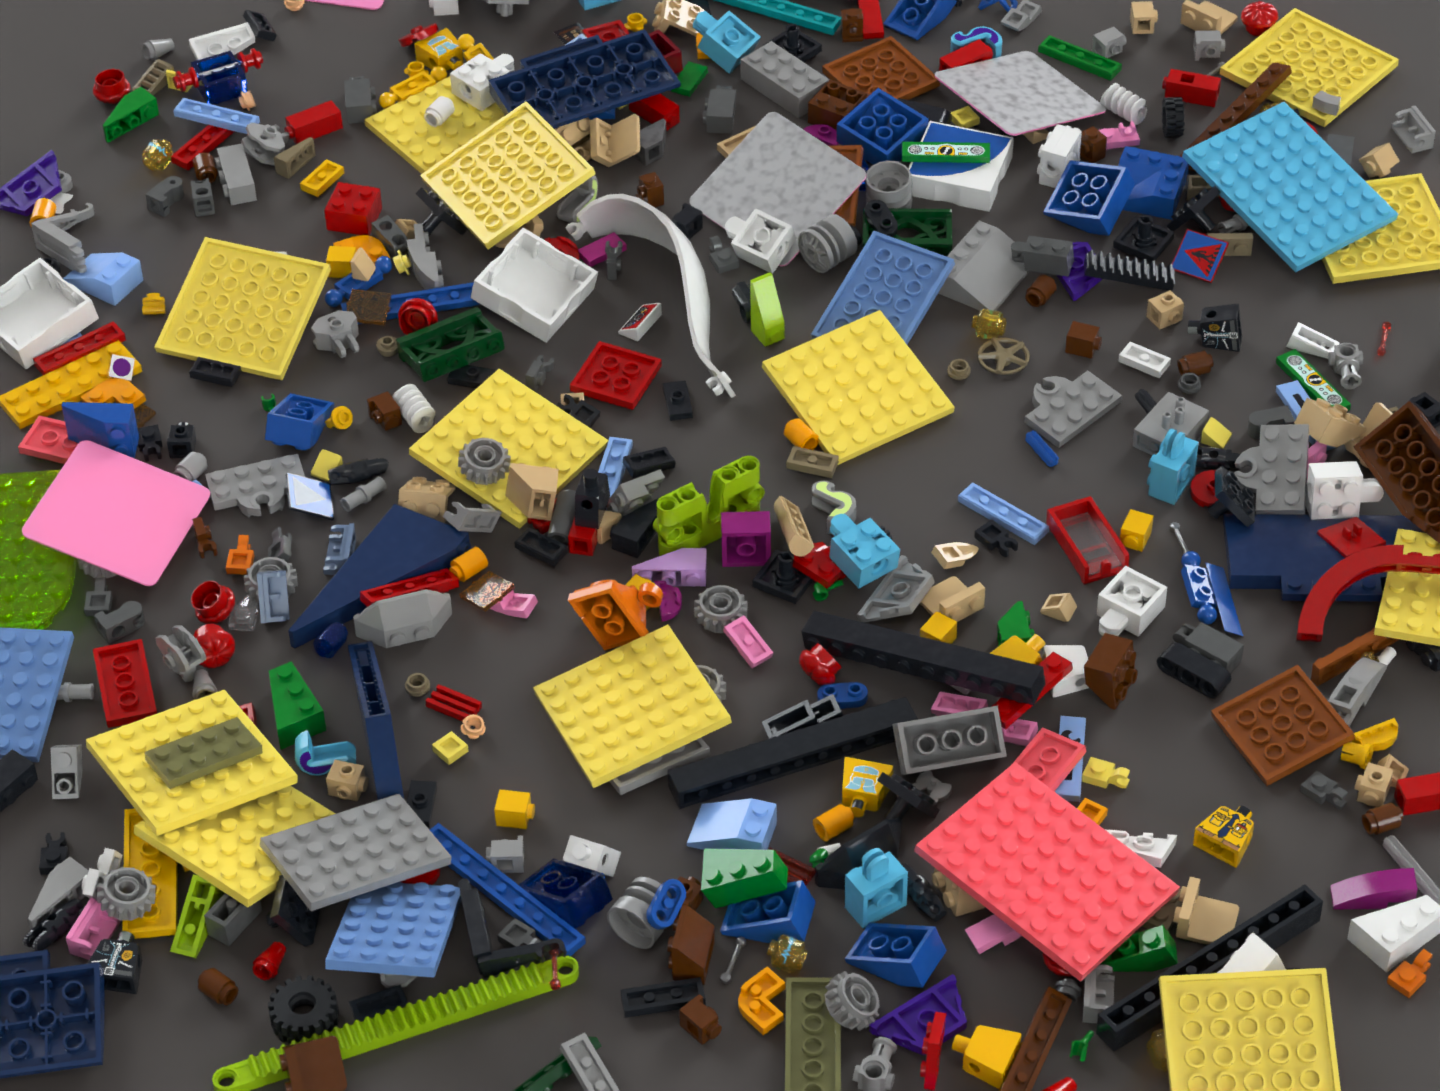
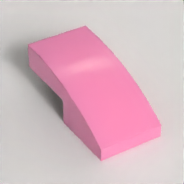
[480,585,538,618]

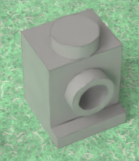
[1092,27,1126,58]
[1193,30,1225,61]
[486,836,524,873]

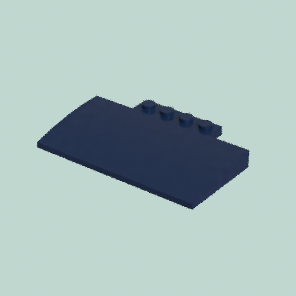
[489,29,681,129]
[1223,514,1421,602]
[0,950,105,1079]

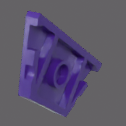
[0,150,62,216]
[1056,242,1102,301]
[869,974,967,1055]

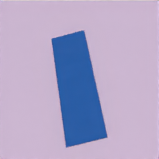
[1205,562,1243,636]

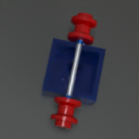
[173,48,263,105]

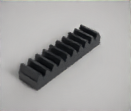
[1084,250,1175,291]

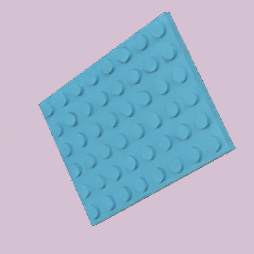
[1182,102,1398,272]

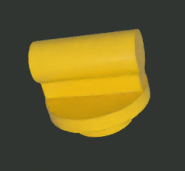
[142,293,166,315]
[325,406,353,429]

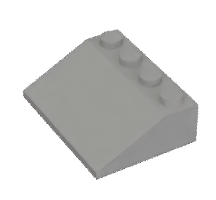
[938,221,1030,315]

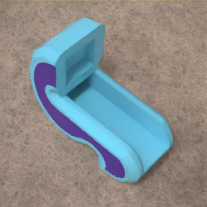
[950,26,1002,58]
[295,730,356,776]

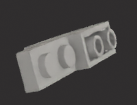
[407,223,444,290]
[1328,657,1387,726]

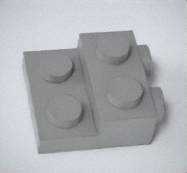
[607,469,665,517]

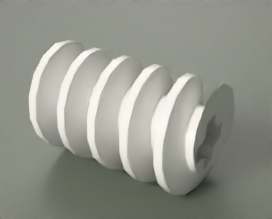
[1100,83,1147,125]
[392,384,435,433]

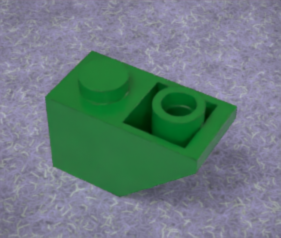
[997,601,1035,647]

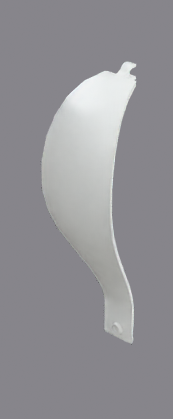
[566,194,736,398]

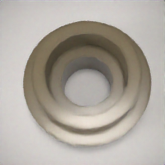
[376,336,398,357]
[947,359,971,380]
[405,673,430,697]

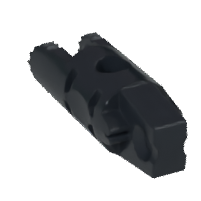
[1196,446,1240,470]
[327,457,389,485]
[901,863,948,922]
[22,898,84,951]

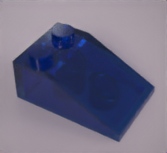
[519,858,613,929]

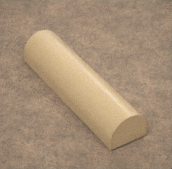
[774,496,814,556]

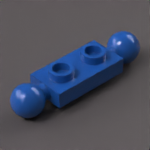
[325,256,393,307]
[1181,551,1217,625]

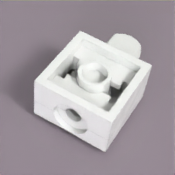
[450,53,515,111]
[1037,124,1082,188]
[725,208,797,274]
[1305,461,1384,520]
[1097,566,1167,637]

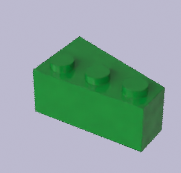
[269,661,326,750]
[701,848,788,908]

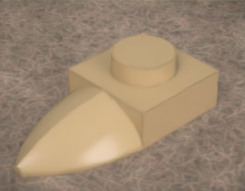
[931,542,979,569]

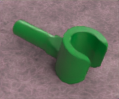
[261,394,276,412]
[812,580,843,602]
[1069,1030,1094,1061]

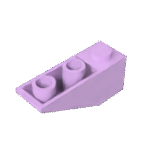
[632,548,707,587]

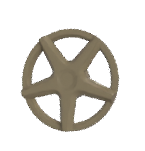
[978,337,1030,375]

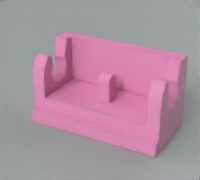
[66,898,121,960]

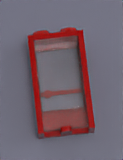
[1046,496,1130,585]

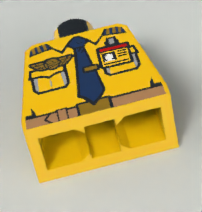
[1193,806,1254,868]

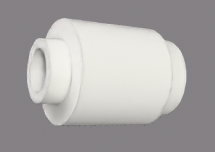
[424,96,455,127]

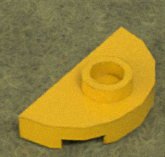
[1351,718,1398,751]

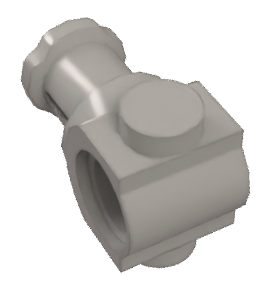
[1328,343,1363,390]
[853,1037,897,1091]

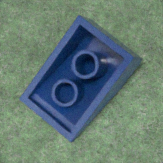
[883,0,957,40]
[265,393,334,450]
[62,402,139,457]
[720,880,816,945]
[845,923,947,988]

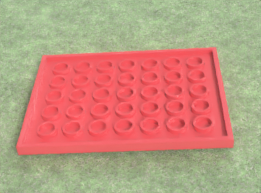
[914,762,1180,982]

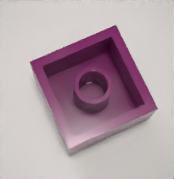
[721,511,771,567]

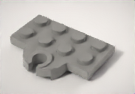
[1024,371,1122,448]
[1234,424,1310,514]
[205,454,305,518]
[609,738,710,795]

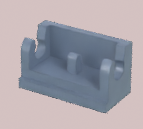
[323,523,356,575]
[257,570,290,623]

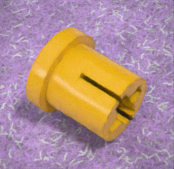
[1341,742,1373,770]

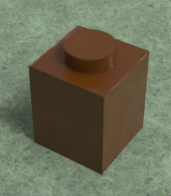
[1065,321,1102,359]

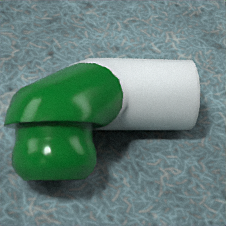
[809,843,841,871]

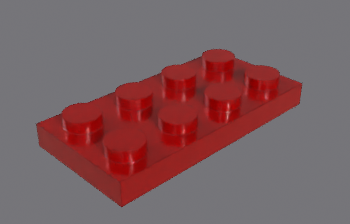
[93,639,157,728]

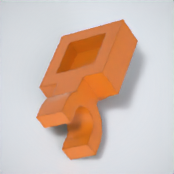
[226,535,255,575]
[1387,949,1432,998]

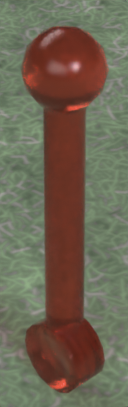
[1377,322,1391,356]
[549,949,561,990]

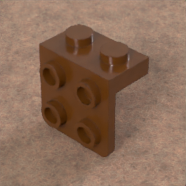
[279,1036,347,1091]

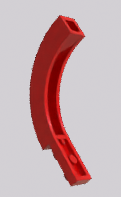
[1296,545,1440,642]

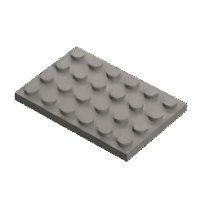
[260,794,452,911]

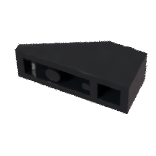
[610,494,666,558]

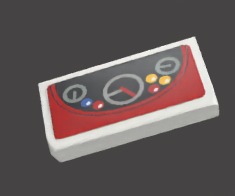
[618,303,662,342]

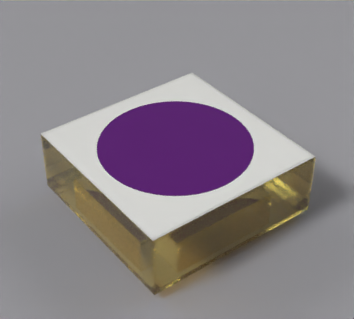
[107,354,135,382]

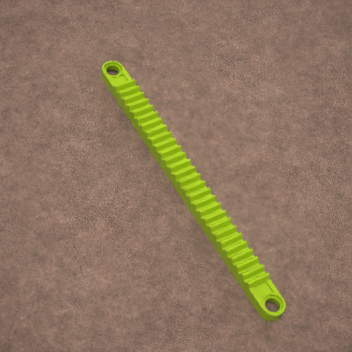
[212,956,579,1091]

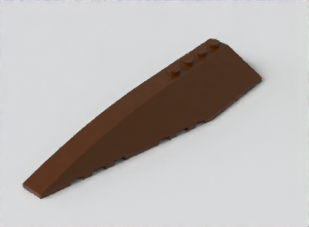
[1353,401,1440,543]

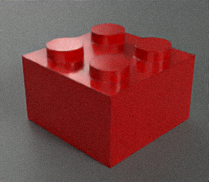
[324,182,382,236]

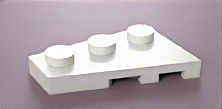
[189,22,255,72]
[1104,829,1177,868]

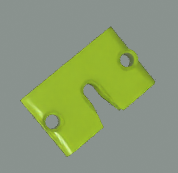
[653,456,765,556]

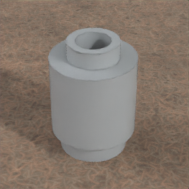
[173,452,208,481]

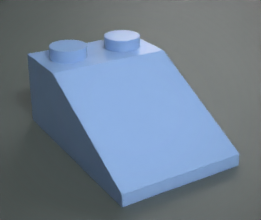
[63,252,143,306]
[687,798,777,850]

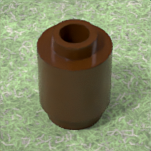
[193,153,218,184]
[1025,275,1057,307]
[1177,350,1214,376]
[1362,802,1403,835]
[198,968,239,1005]

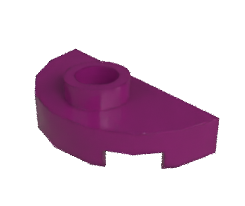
[803,125,840,146]
[654,581,682,622]

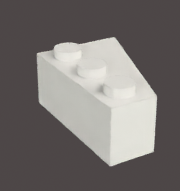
[1347,895,1440,973]

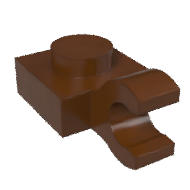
[192,517,218,559]

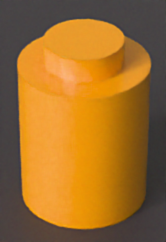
[30,198,57,227]
[784,418,819,450]
[449,546,488,582]
[813,804,855,842]

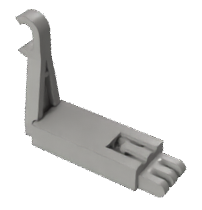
[31,203,94,273]

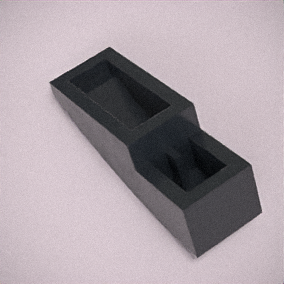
[762,694,844,739]

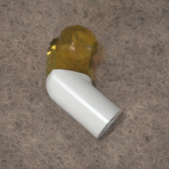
[1361,646,1397,665]

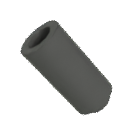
[547,489,576,545]

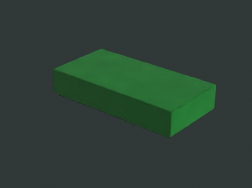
[671,62,708,97]

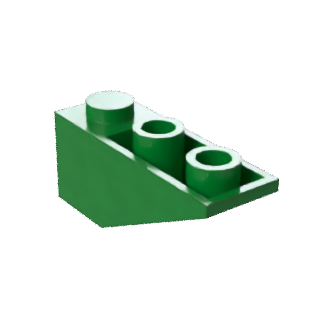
[103,87,159,143]
[1100,925,1178,972]

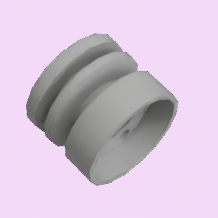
[865,161,912,209]
[798,214,857,273]
[607,876,671,949]

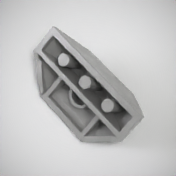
[353,589,452,648]

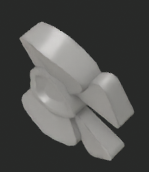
[912,770,952,805]

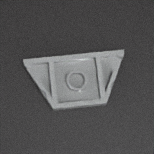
[857,555,935,623]

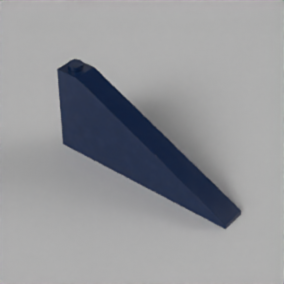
[288,504,471,649]
[348,641,404,800]

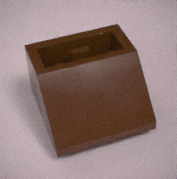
[808,80,867,130]
[1084,633,1138,709]
[667,905,715,985]

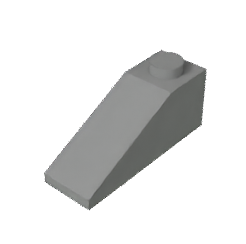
[28,856,89,930]

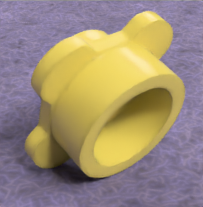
[393,250,412,275]

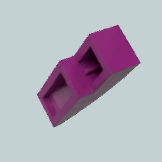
[1330,868,1417,910]

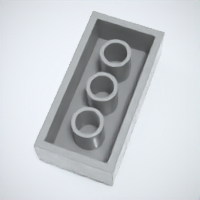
[740,41,830,118]
[892,706,1007,775]

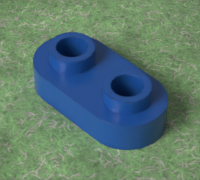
[817,682,868,709]
[646,879,686,930]

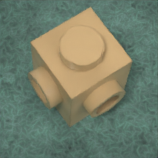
[1130,1,1158,34]
[1359,143,1399,178]
[1146,290,1184,330]
[326,760,368,801]
[1355,762,1394,807]

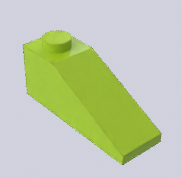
[750,272,785,347]
[170,874,225,958]

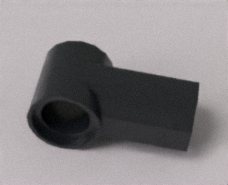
[732,281,751,323]

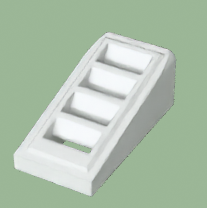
[1286,322,1340,359]

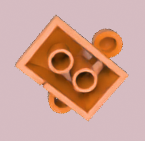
[568,580,663,650]

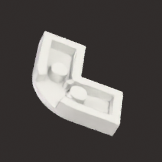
[82,848,123,900]

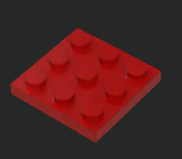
[570,341,662,410]

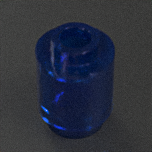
[313,622,348,658]

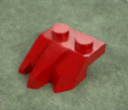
[793,542,846,588]

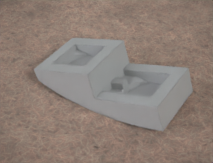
[1001,0,1042,32]

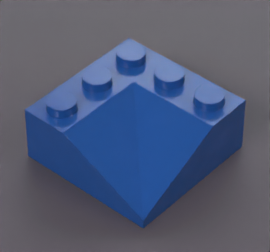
[836,88,928,165]
[1118,146,1189,220]
[1043,160,1135,236]

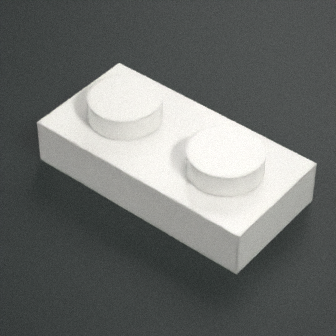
[1118,342,1171,378]

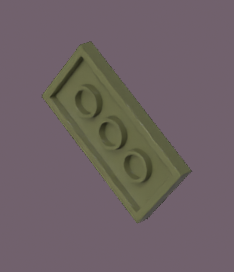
[145,717,262,789]

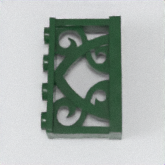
[863,208,953,257]
[396,307,505,382]

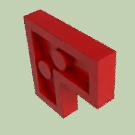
[920,1012,946,1090]

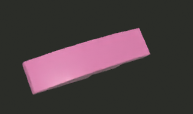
[931,692,1038,747]
[965,914,1022,954]

